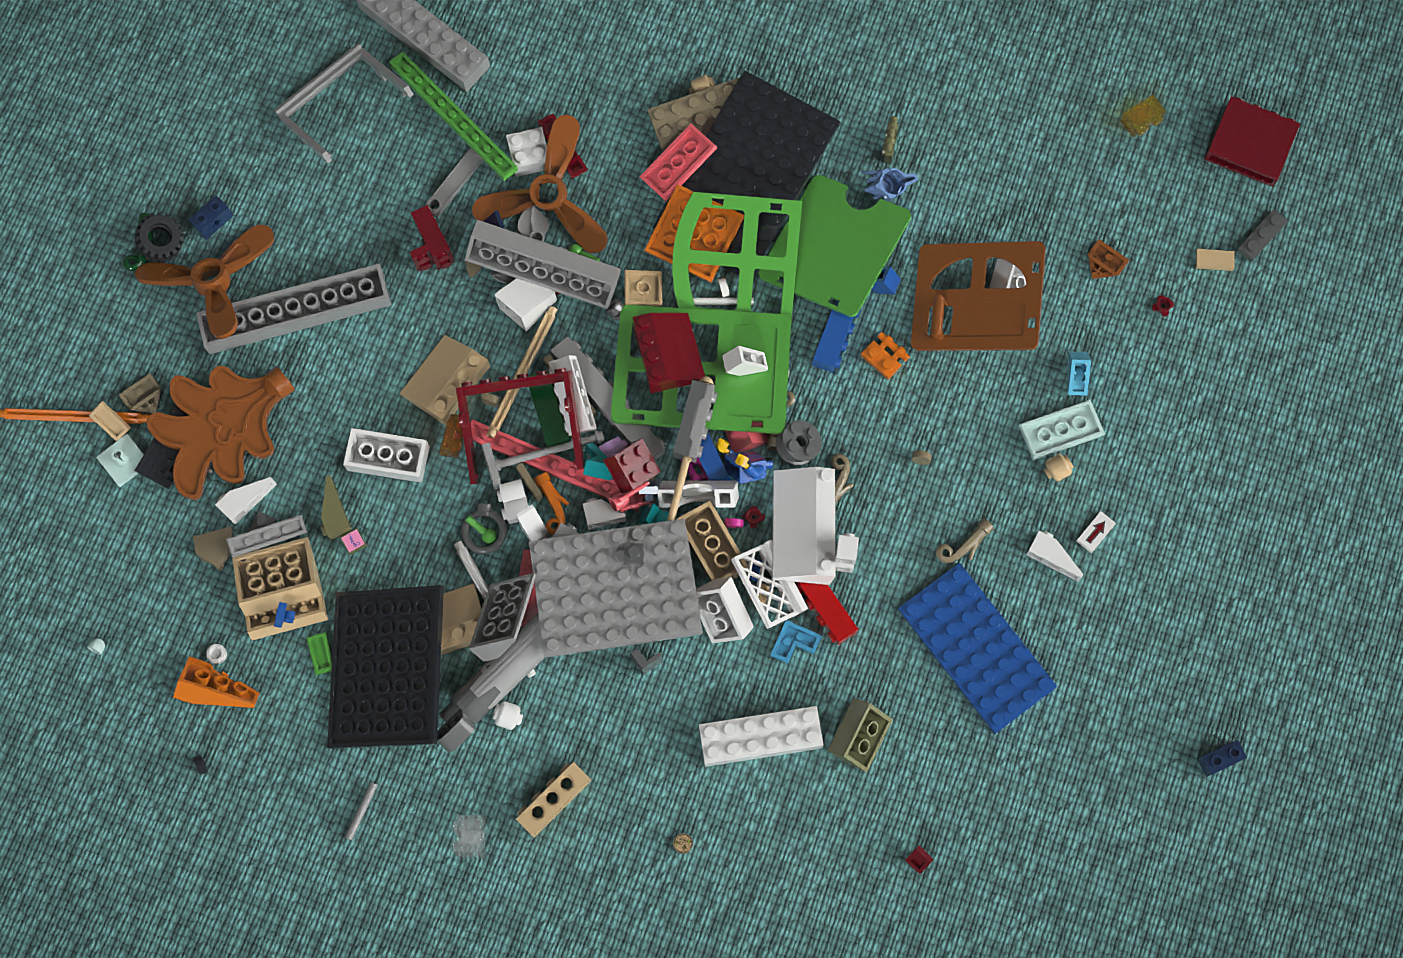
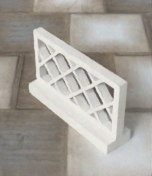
[731,540,808,629]

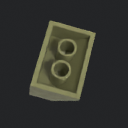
[827,698,893,772]

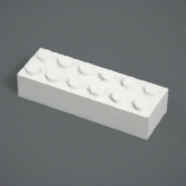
[699,706,823,767]

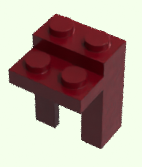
[410,205,454,272]

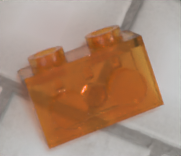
[439,414,463,458]

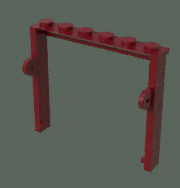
[456,368,585,485]

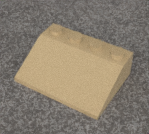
[400,335,490,425]
[441,583,482,655]

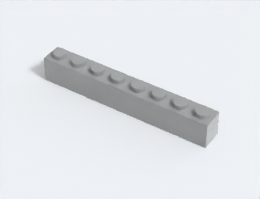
[550,337,665,460]

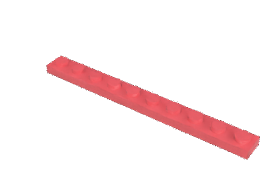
[470,419,645,512]

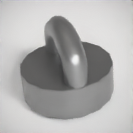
[606,299,624,320]

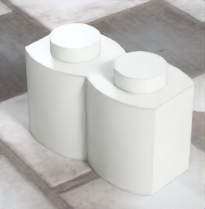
[497,479,529,524]

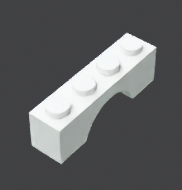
[657,481,739,508]

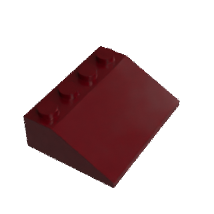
[632,313,705,394]

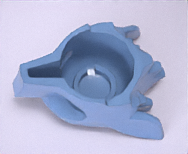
[861,168,918,202]

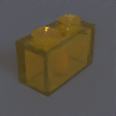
[1120,95,1166,137]

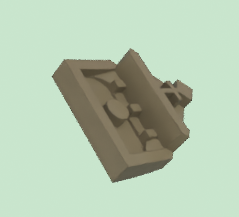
[119,373,162,414]
[193,526,234,570]

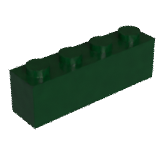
[529,370,572,447]

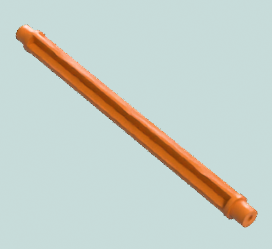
[0,408,150,424]

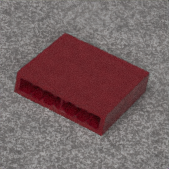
[1204,96,1301,187]

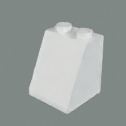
[495,278,557,332]

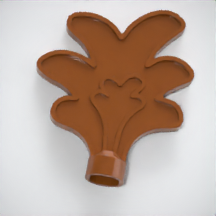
[147,366,295,500]

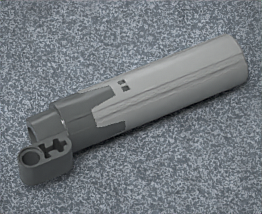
[437,613,545,752]

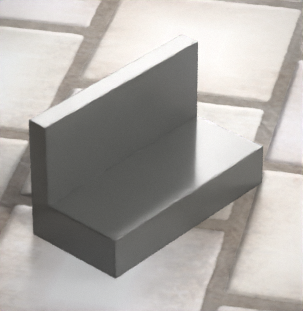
[631,648,663,675]

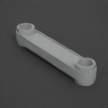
[426,147,484,217]

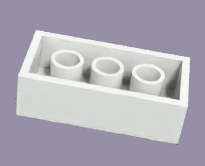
[343,428,430,483]

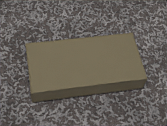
[516,463,544,502]

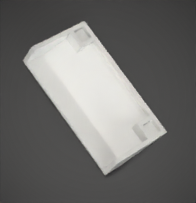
[772,467,836,585]

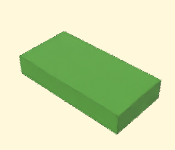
[306,632,332,676]

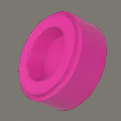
[724,518,744,528]

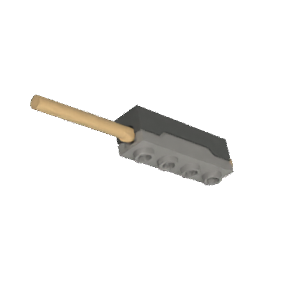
[667,376,718,521]

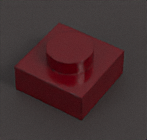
[905,845,934,874]

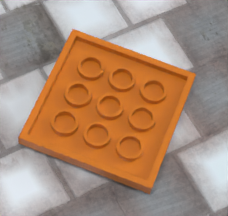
[644,184,744,283]

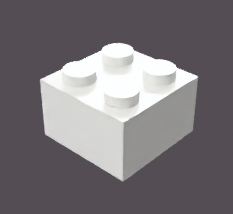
[506,127,547,177]

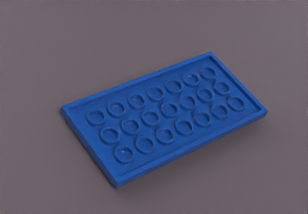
[898,563,1057,734]

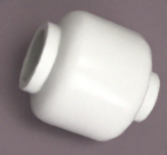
[492,701,523,730]

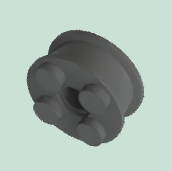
[776,420,821,466]

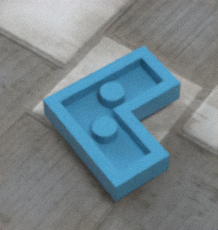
[770,620,822,664]

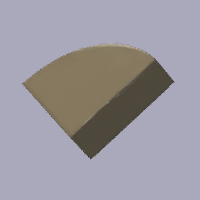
[465,261,482,278]

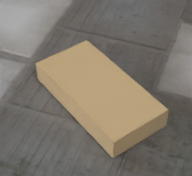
[1195,249,1235,271]
[88,401,131,442]

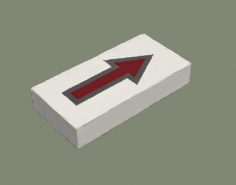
[1076,511,1116,553]

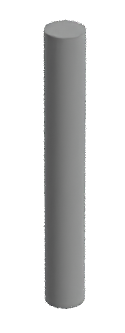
[345,782,378,841]

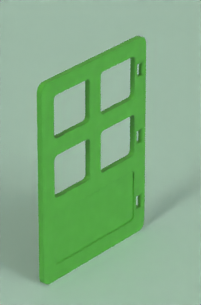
[611,305,791,434]

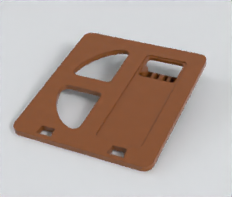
[911,241,1046,351]

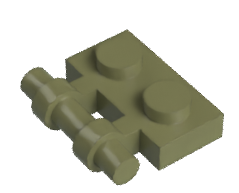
[882,116,899,164]

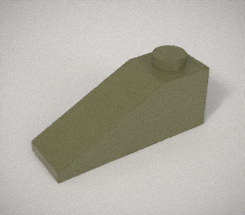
[320,475,353,540]

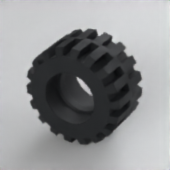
[134,212,184,263]

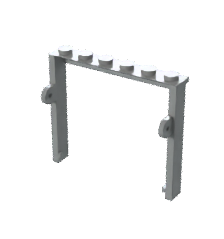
[274,43,414,163]

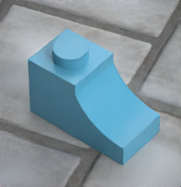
[1067,351,1091,395]

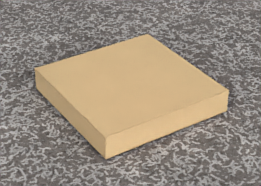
[624,270,662,307]

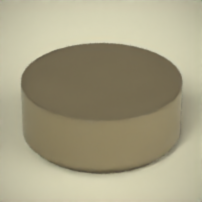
[912,450,932,465]

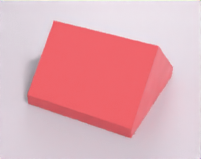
[724,422,768,453]

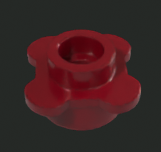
[1152,295,1174,317]
[742,506,765,529]

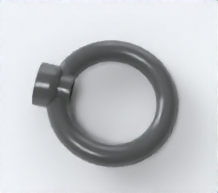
[461,503,507,554]

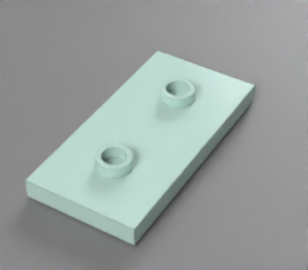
[1019,400,1105,460]

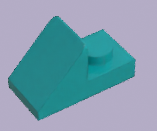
[583,443,613,480]
[637,503,678,525]

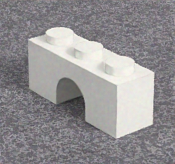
[835,533,859,573]

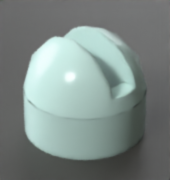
[87,638,105,655]

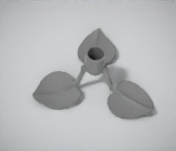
[491,206,568,283]

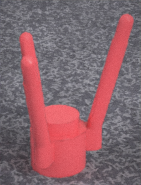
[609,481,655,513]

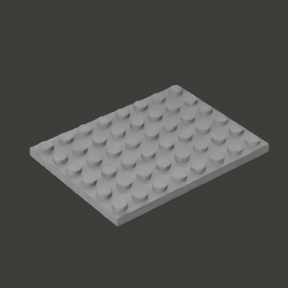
[529,519,703,658]

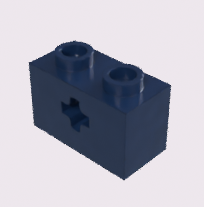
[189,196,233,240]
[1197,740,1247,777]

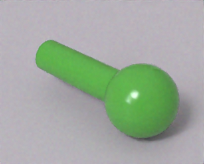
[568,244,600,262]
[465,515,497,544]

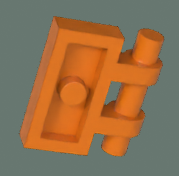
[861,332,910,380]

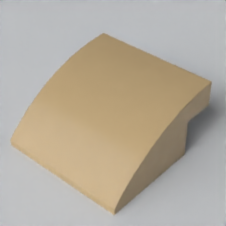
[232,537,328,640]

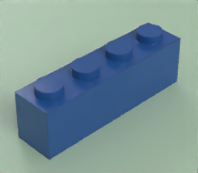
[812,300,861,373]

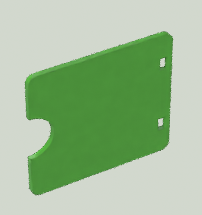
[759,175,911,317]

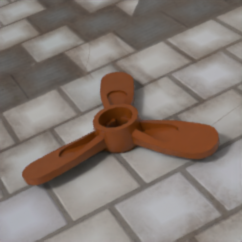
[472,115,608,253]
[135,225,274,339]

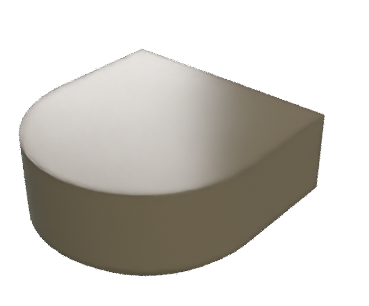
[481,393,502,407]

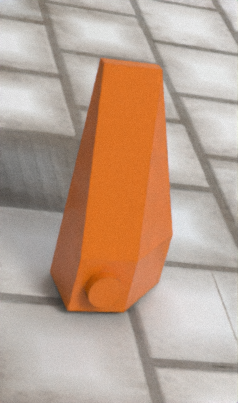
[173,656,260,708]

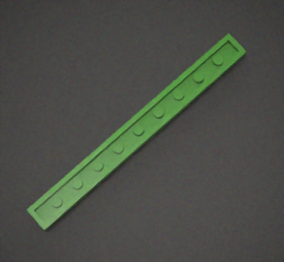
[389,52,518,181]

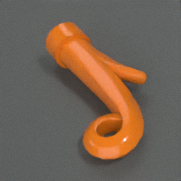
[534,472,569,535]

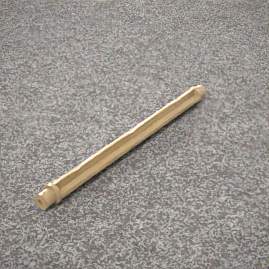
[486,306,557,439]

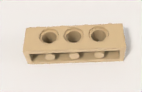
[516,762,591,838]

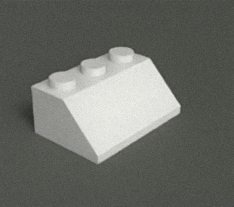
[989,259,1026,289]
[696,577,754,643]

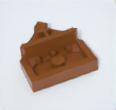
[1088,239,1129,279]

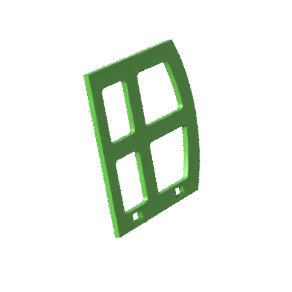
[672,192,802,321]

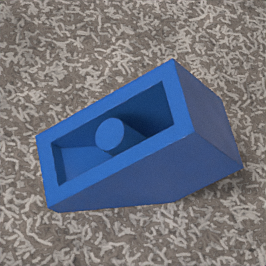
[872,266,901,295]

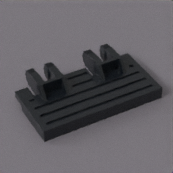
[134,405,189,490]

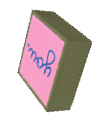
[340,528,367,555]

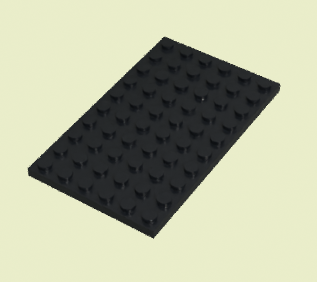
[652,70,841,276]

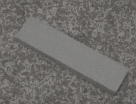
[226,515,307,558]

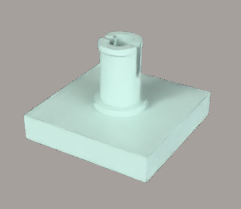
[96,434,144,487]

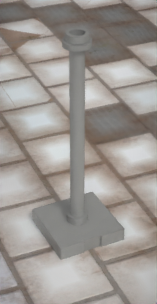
[482,430,604,490]

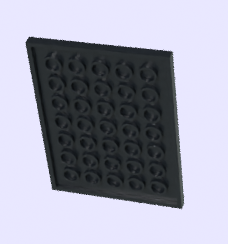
[327,585,444,749]

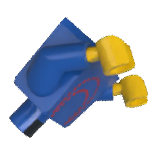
[716,438,773,484]

